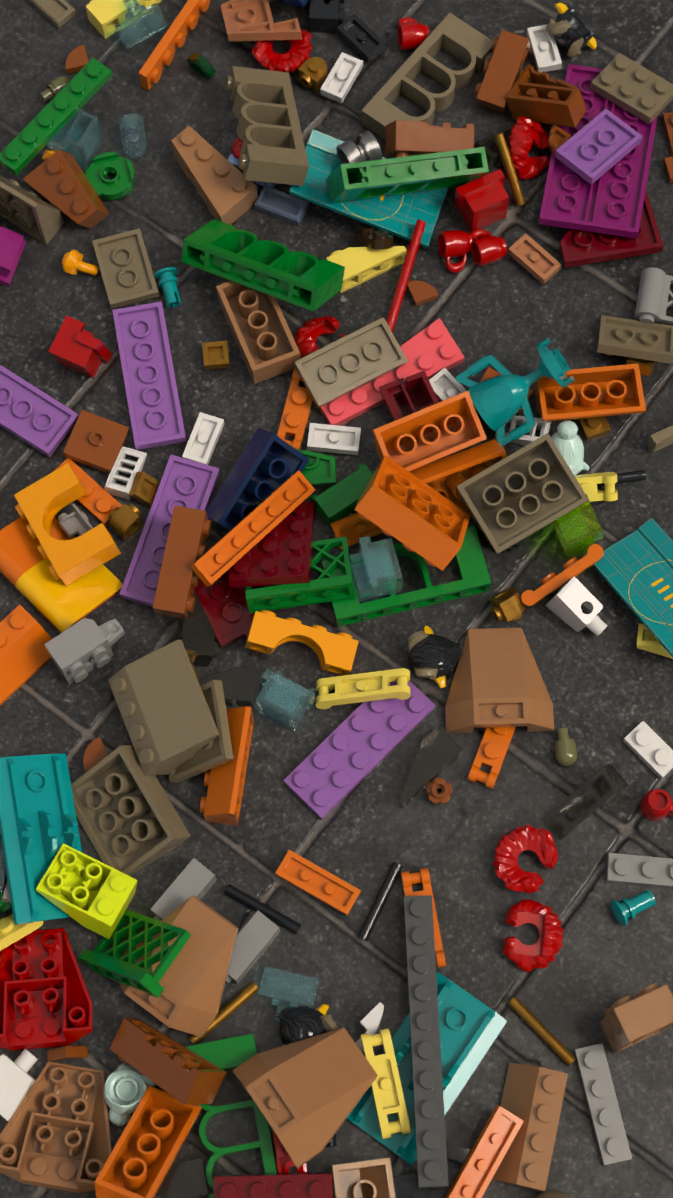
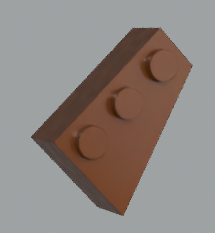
[474,30,531,114]
[505,64,587,128]
[385,120,474,158]
[23,149,109,229]

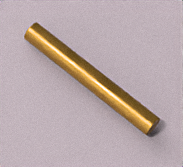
[494,132,526,206]
[188,981,260,1045]
[508,996,576,1066]

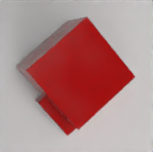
[454,169,509,231]
[48,315,112,378]

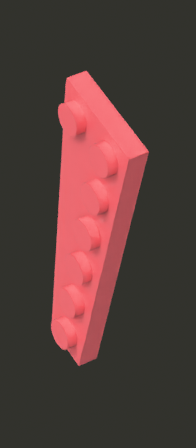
[320,318,465,426]

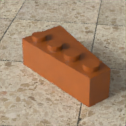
[152,505,211,620]

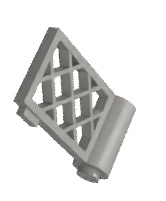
[634,267,673,325]

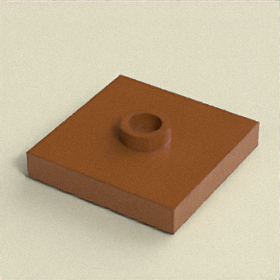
[63,410,130,474]

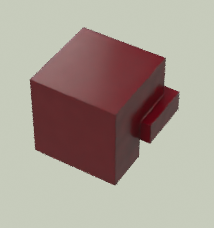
[379,371,439,421]

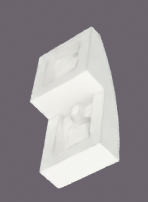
[356,1002,384,1053]

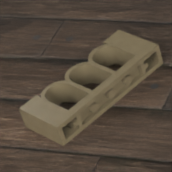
[361,13,494,140]
[225,66,309,186]

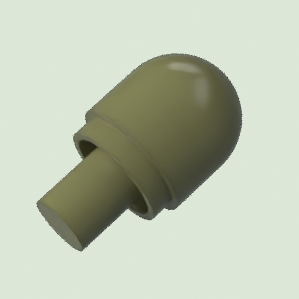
[40,76,70,102]
[554,728,577,766]

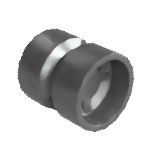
[336,131,382,164]

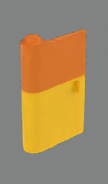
[0,517,123,633]

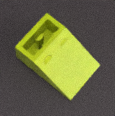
[36,843,138,939]

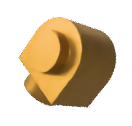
[298,57,328,92]
[109,503,144,540]
[489,588,526,622]

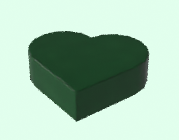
[187,53,216,80]

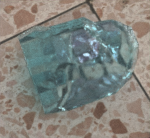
[119,113,147,158]

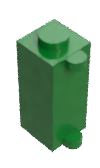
[310,463,375,527]

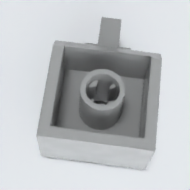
[44,618,125,685]

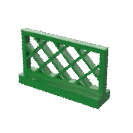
[245,536,355,614]
[78,909,191,998]

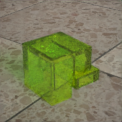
[552,494,604,559]

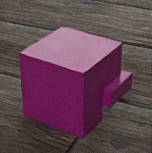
[0,226,26,287]

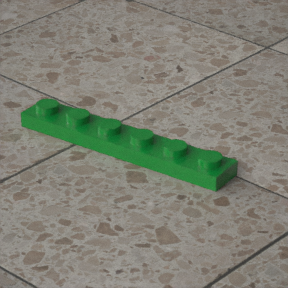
[0,58,113,176]

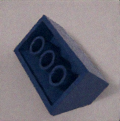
[206,427,310,532]

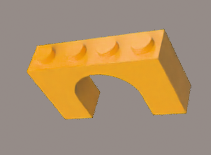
[14,463,121,586]

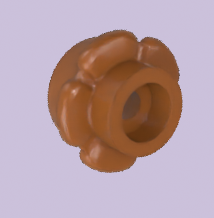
[426,778,453,804]

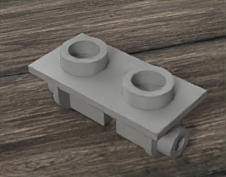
[58,504,93,538]

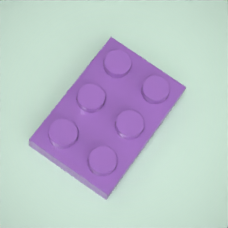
[555,109,642,185]

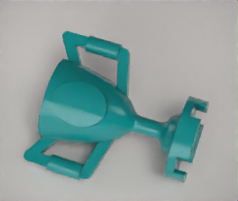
[456,337,575,447]

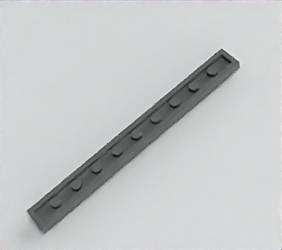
[404,895,449,1189]

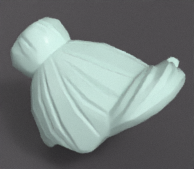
[551,420,589,475]
[104,1063,157,1126]

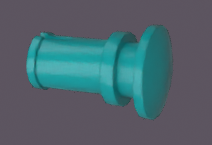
[154,267,182,308]
[610,889,656,927]

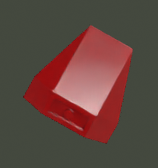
[0,928,93,1051]

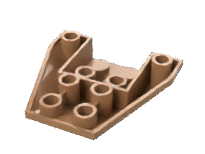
[445,628,554,734]
[119,895,238,1037]
[232,1028,378,1169]
[0,1062,112,1193]

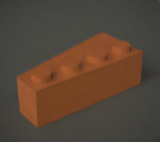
[110,1018,226,1107]

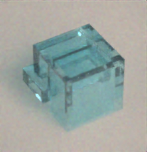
[45,109,104,169]
[350,536,403,601]
[256,668,316,731]

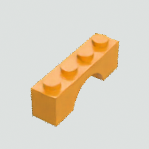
[244,610,359,676]

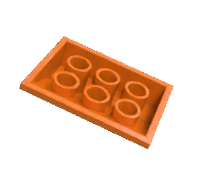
[354,455,471,571]

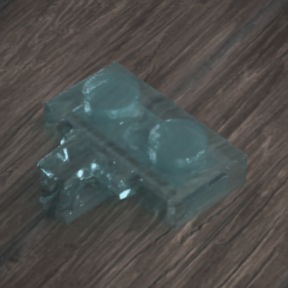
[115,0,168,49]
[258,966,320,1022]

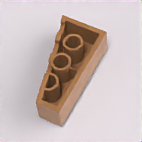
[171,126,258,225]

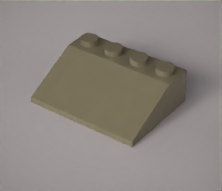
[0,174,64,245]
[457,433,589,554]
[108,640,220,775]
[71,745,191,876]

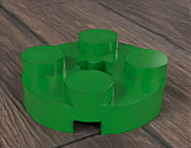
[85,152,135,201]

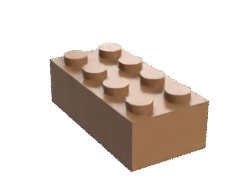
[216,281,301,384]
[599,983,673,1053]

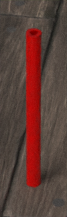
[386,220,426,333]

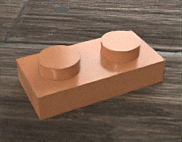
[508,233,562,285]

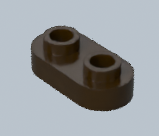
[355,226,393,249]

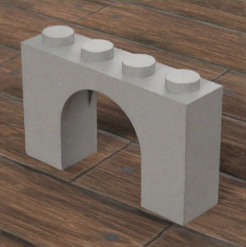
[150,858,280,984]

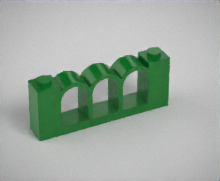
[326,147,489,204]
[181,219,345,312]
[321,525,491,628]
[186,1034,277,1198]

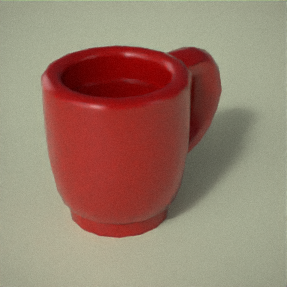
[397,17,430,50]
[470,229,507,267]
[438,230,473,273]
[640,788,673,822]

